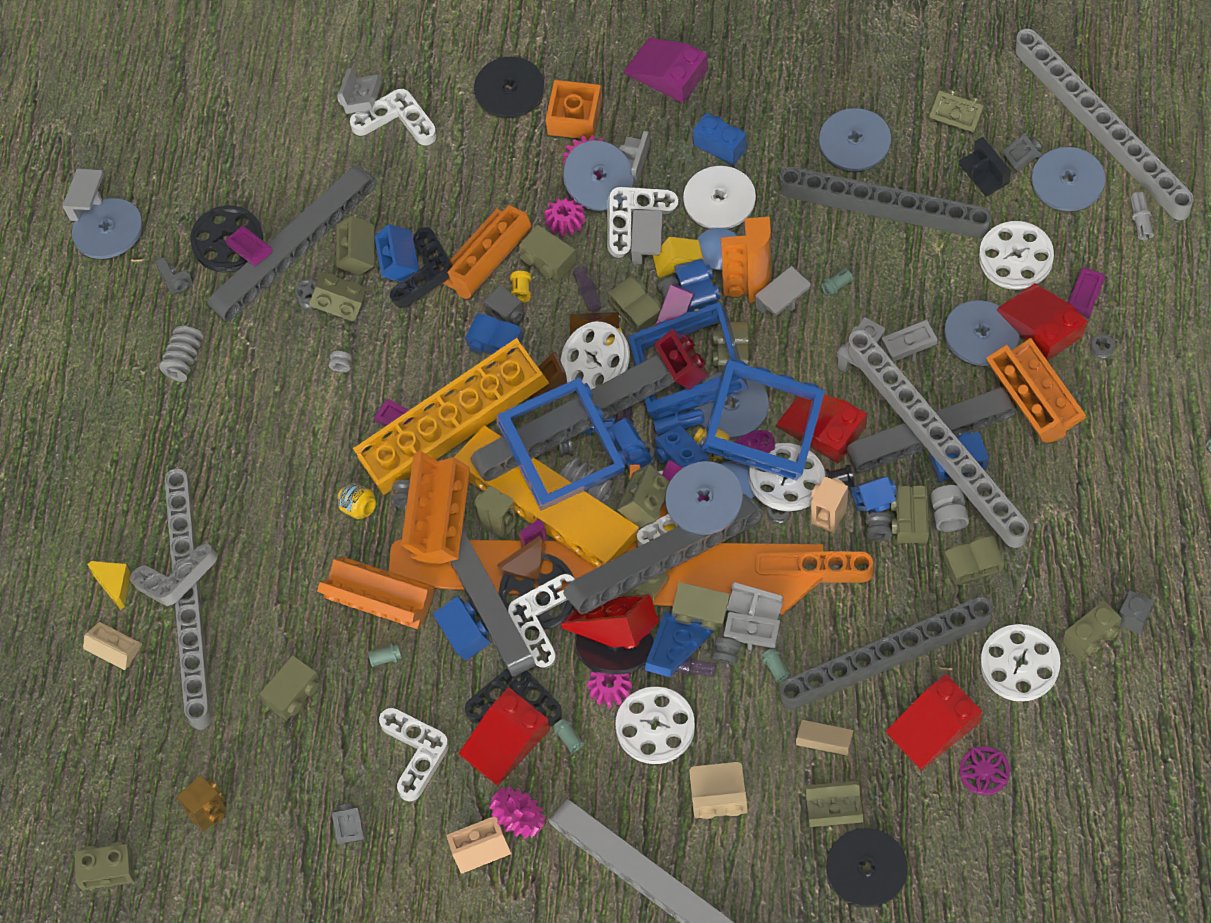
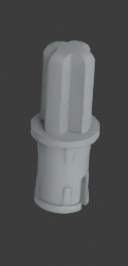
[1131,192,1154,240]

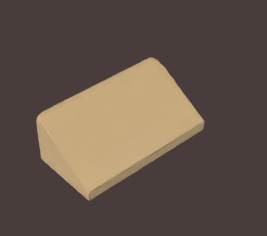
[83,622,142,670]
[796,720,854,756]

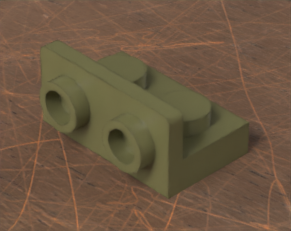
[929,89,986,134]

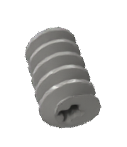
[159,326,204,382]
[560,457,614,505]

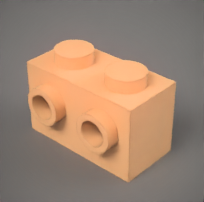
[811,476,848,533]
[446,817,511,874]

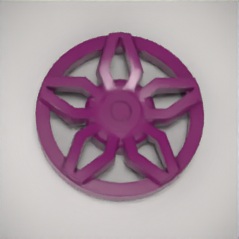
[733,430,776,464]
[959,747,1010,796]

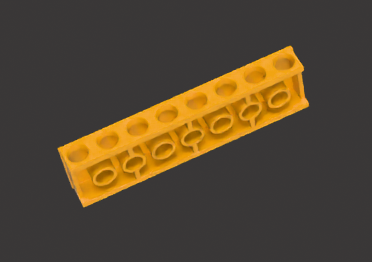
[353,338,549,495]
[454,425,639,568]

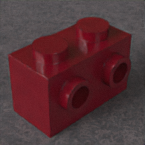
[654,329,709,390]

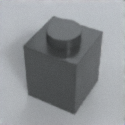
[1119,590,1154,635]

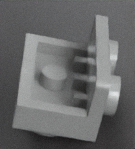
[337,68,382,114]
[836,317,885,372]

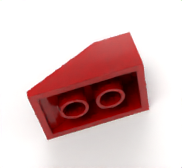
[997,283,1088,361]
[776,394,867,464]
[561,594,659,649]
[886,674,982,771]
[458,687,550,787]

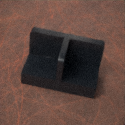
[959,137,1011,196]

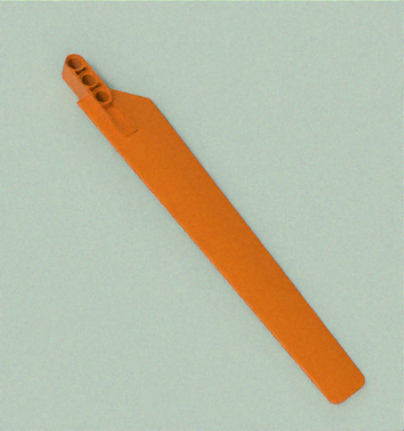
[389,539,874,615]

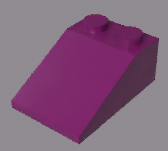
[624,38,708,103]

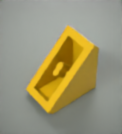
[653,237,705,278]
[87,561,131,610]

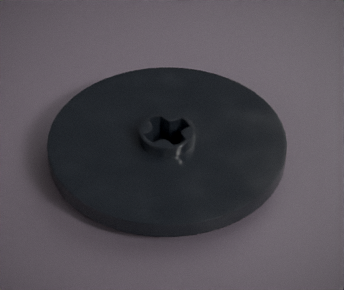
[474,57,544,118]
[576,633,654,675]
[826,828,908,907]

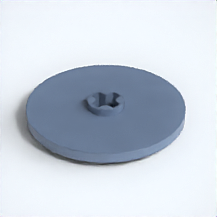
[819,108,891,171]
[563,141,633,211]
[1032,147,1105,211]
[72,198,143,259]
[944,300,1019,366]
[694,372,769,439]
[666,461,743,535]

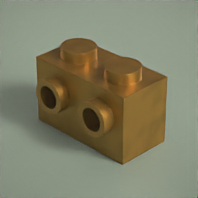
[176,775,227,832]

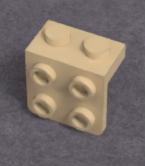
[689,762,747,819]

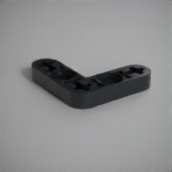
[390,227,453,308]
[465,669,563,726]

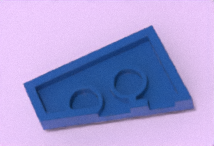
[645,612,714,677]

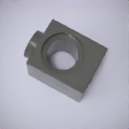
[484,285,524,324]

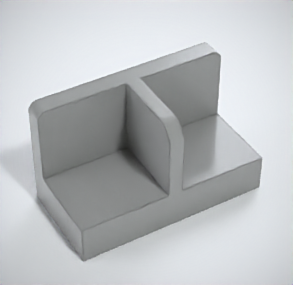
[619,131,650,186]
[63,169,104,221]
[631,210,662,264]
[755,266,811,316]
[881,320,938,362]
[726,582,784,620]
[724,612,780,651]

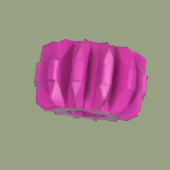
[544,196,585,238]
[587,672,632,709]

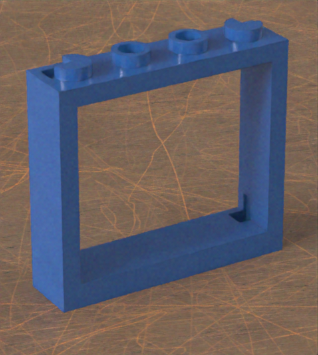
[628,302,748,420]
[701,359,825,481]
[496,377,626,511]

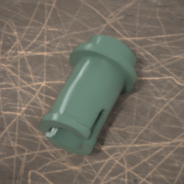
[821,268,853,296]
[368,643,402,667]
[762,648,791,683]
[553,719,584,753]

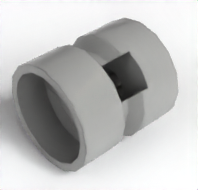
[931,485,969,532]

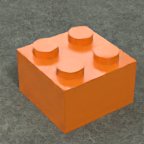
[546,80,602,140]

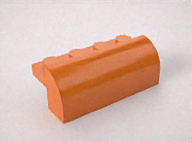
[441,205,532,299]
[721,217,771,303]
[986,338,1087,443]
[401,451,470,563]
[317,556,435,629]

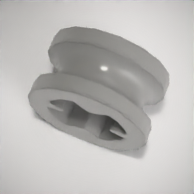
[328,351,352,372]

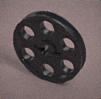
[190,205,263,273]
[499,553,575,631]

